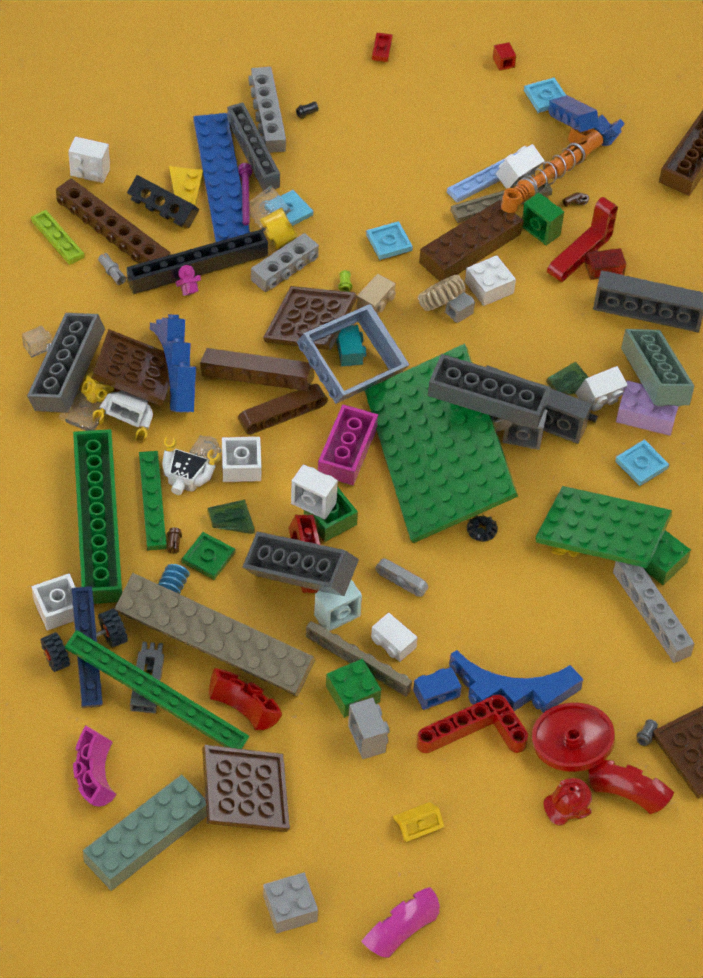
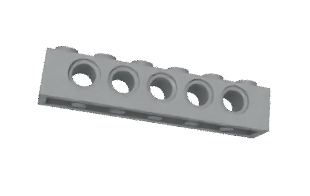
[248,67,286,153]
[613,561,695,663]

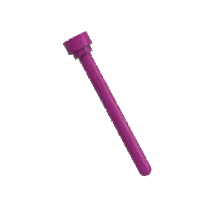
[238,163,252,226]

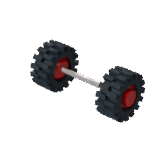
[40,608,128,672]

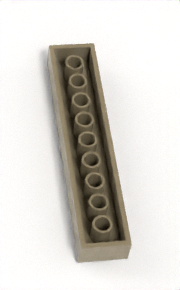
[115,573,315,696]

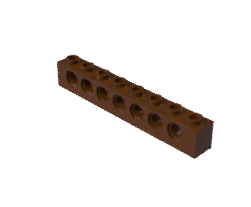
[56,178,170,264]

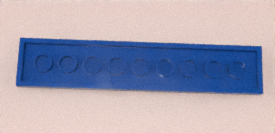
[193,113,250,242]

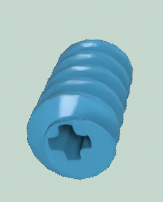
[158,564,190,594]

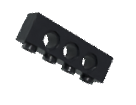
[127,175,200,228]

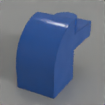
[593,115,625,146]

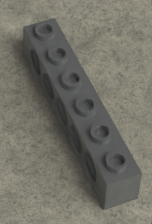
[227,103,280,192]

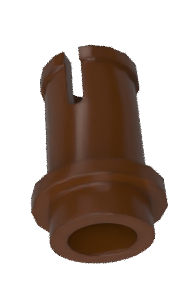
[167,527,182,554]

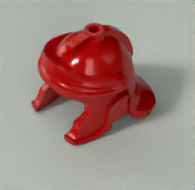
[543,778,592,826]

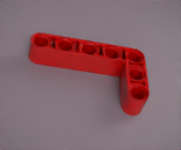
[547,197,618,282]
[416,695,528,754]

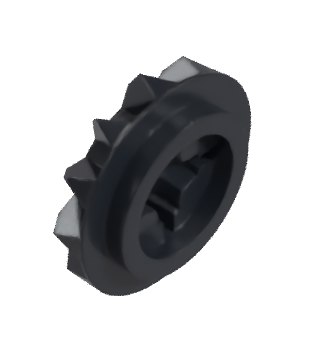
[467,514,498,541]

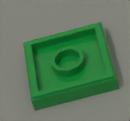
[181,532,236,580]

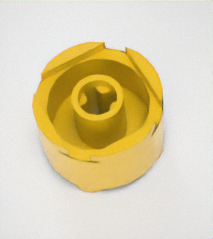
[260,207,298,250]

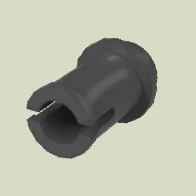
[636,719,658,746]

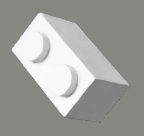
[371,613,418,662]

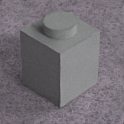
[445,292,475,323]

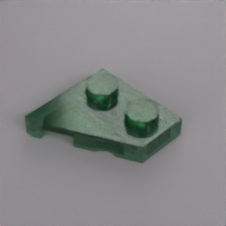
[546,361,589,395]
[207,499,255,534]

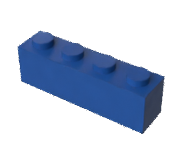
[548,95,599,132]

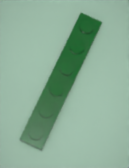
[139,451,167,551]

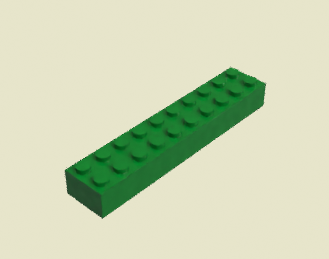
[73,429,122,604]

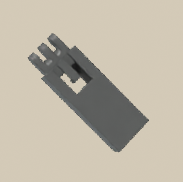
[130,642,164,713]

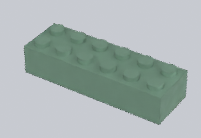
[621,329,694,407]
[83,775,207,891]

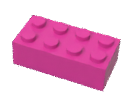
[318,404,378,486]

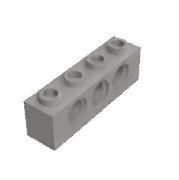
[251,233,319,292]

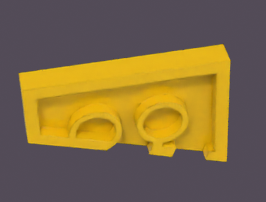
[169,166,203,211]

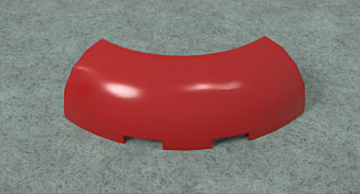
[209,668,282,730]
[588,760,674,814]

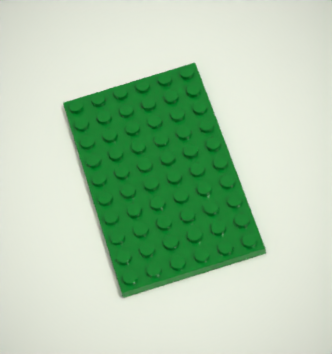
[364,344,519,543]

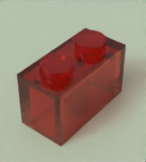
[585,248,627,280]

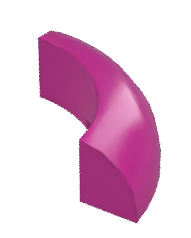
[73,725,117,807]
[361,887,440,957]

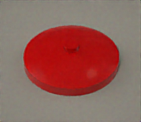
[532,702,615,772]

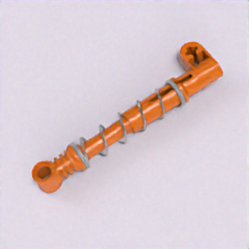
[501,127,603,213]

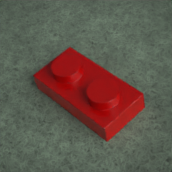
[372,32,393,62]

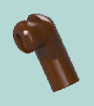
[562,192,589,207]

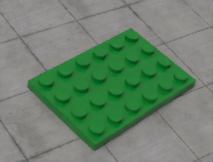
[535,486,672,568]

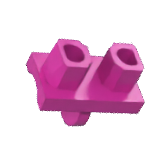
[176,265,201,296]

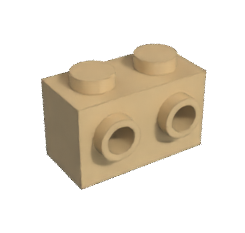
[356,274,396,314]

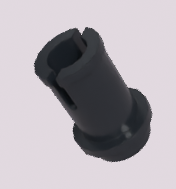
[296,101,319,118]

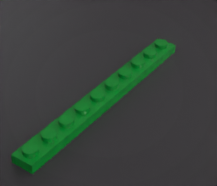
[65,630,250,749]

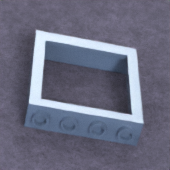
[297,304,409,404]

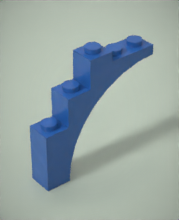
[150,314,196,412]
[449,650,583,713]

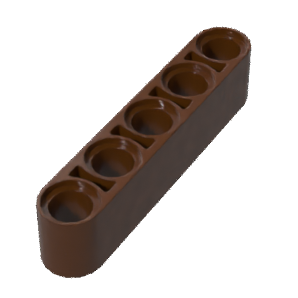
[238,384,328,435]

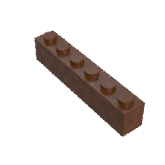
[200,348,314,391]

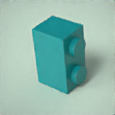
[336,325,366,367]

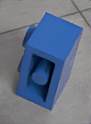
[413,667,462,710]

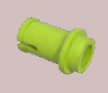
[338,270,352,292]

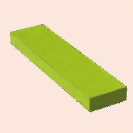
[31,210,85,265]

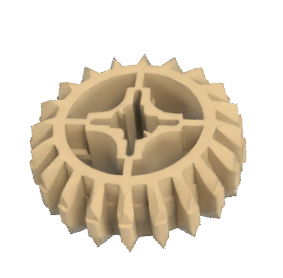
[418,275,466,311]

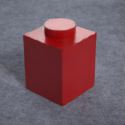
[493,42,516,71]

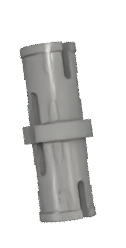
[98,253,126,285]

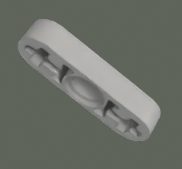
[375,558,429,597]

